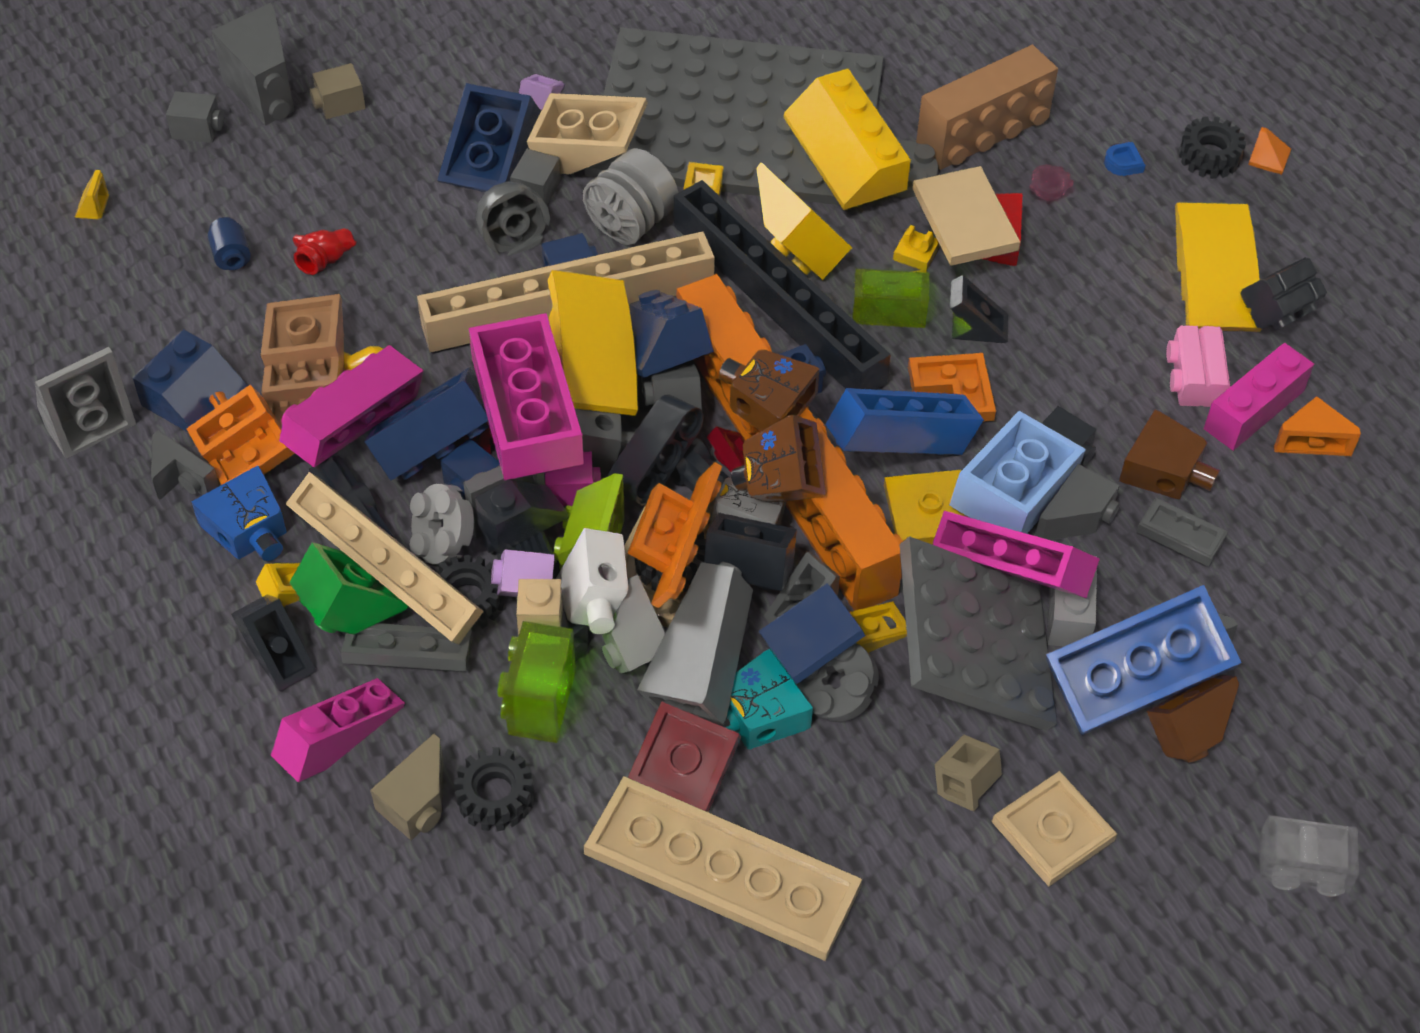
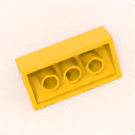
[784,69,911,210]

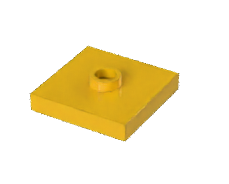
[884,470,968,544]

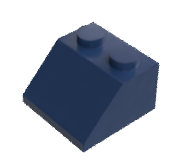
[132,329,248,432]

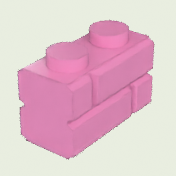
[1166,326,1230,407]

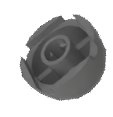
[475,181,550,256]

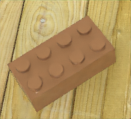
[916,44,1058,170]

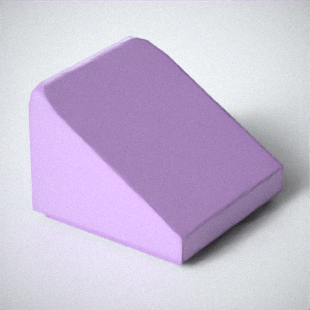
[519,74,565,110]

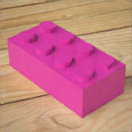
[469,313,584,480]

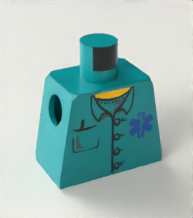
[715,649,813,750]

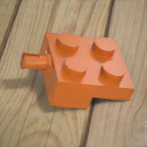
[186,384,295,485]

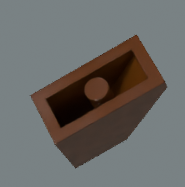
[1147,675,1239,762]

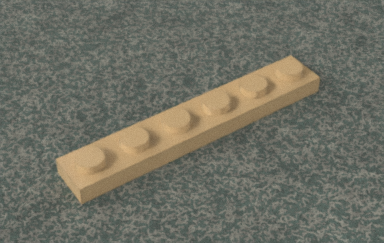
[286,472,483,645]

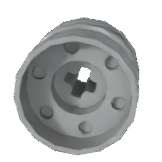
[583,148,679,245]

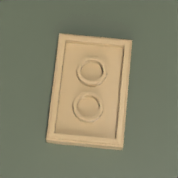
[913,166,1020,266]

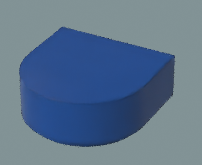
[1104,142,1145,176]

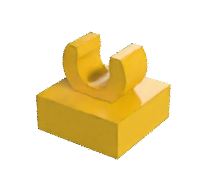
[893,225,940,271]

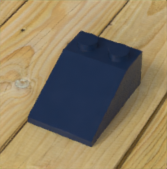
[437,83,541,192]

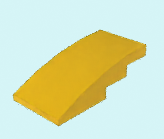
[1175,203,1262,332]
[547,270,638,416]

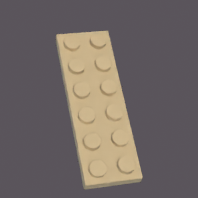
[584,776,862,961]

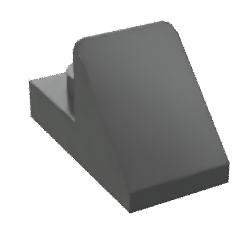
[151,430,219,500]

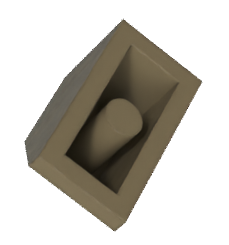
[371,734,443,840]

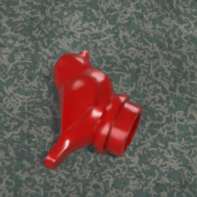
[293,228,356,275]

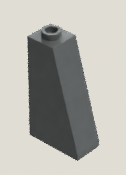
[637,562,753,725]

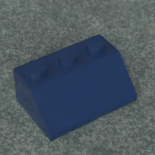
[629,290,714,377]
[364,367,489,481]

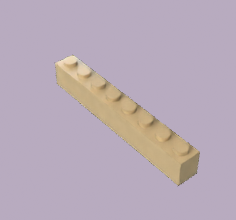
[417,232,714,352]

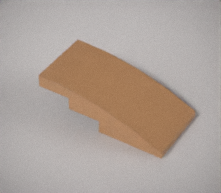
[261,294,344,427]

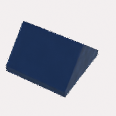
[759,583,866,684]

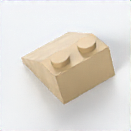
[527,93,648,174]

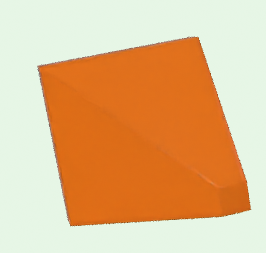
[1248,127,1291,175]

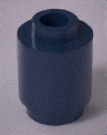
[208,217,251,270]

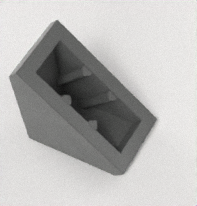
[764,552,840,623]

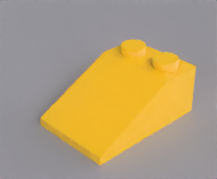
[757,162,852,280]

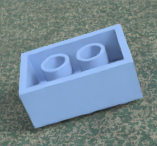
[949,411,1086,534]

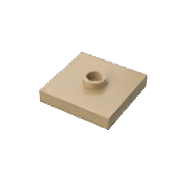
[992,771,1117,887]

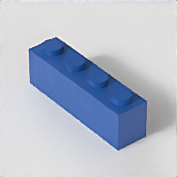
[825,388,984,455]

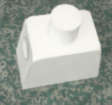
[556,528,628,634]

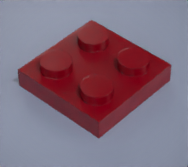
[628,701,741,813]

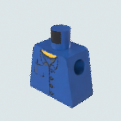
[191,465,287,561]

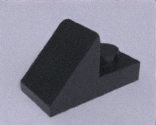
[949,275,1008,343]

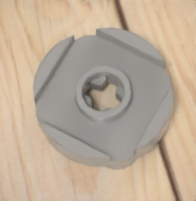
[410,484,474,565]

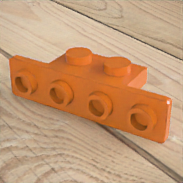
[627,462,722,608]

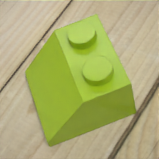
[553,473,624,570]

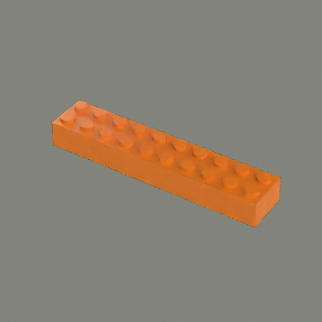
[676,274,903,611]

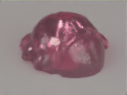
[1029,165,1074,201]

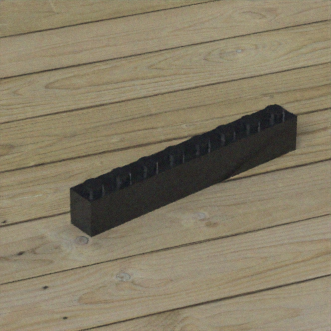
[674,180,891,390]

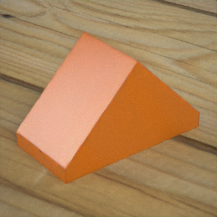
[1274,396,1361,456]

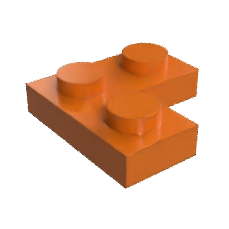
[908,353,996,421]

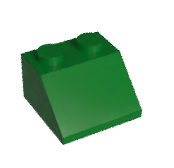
[289,542,408,634]

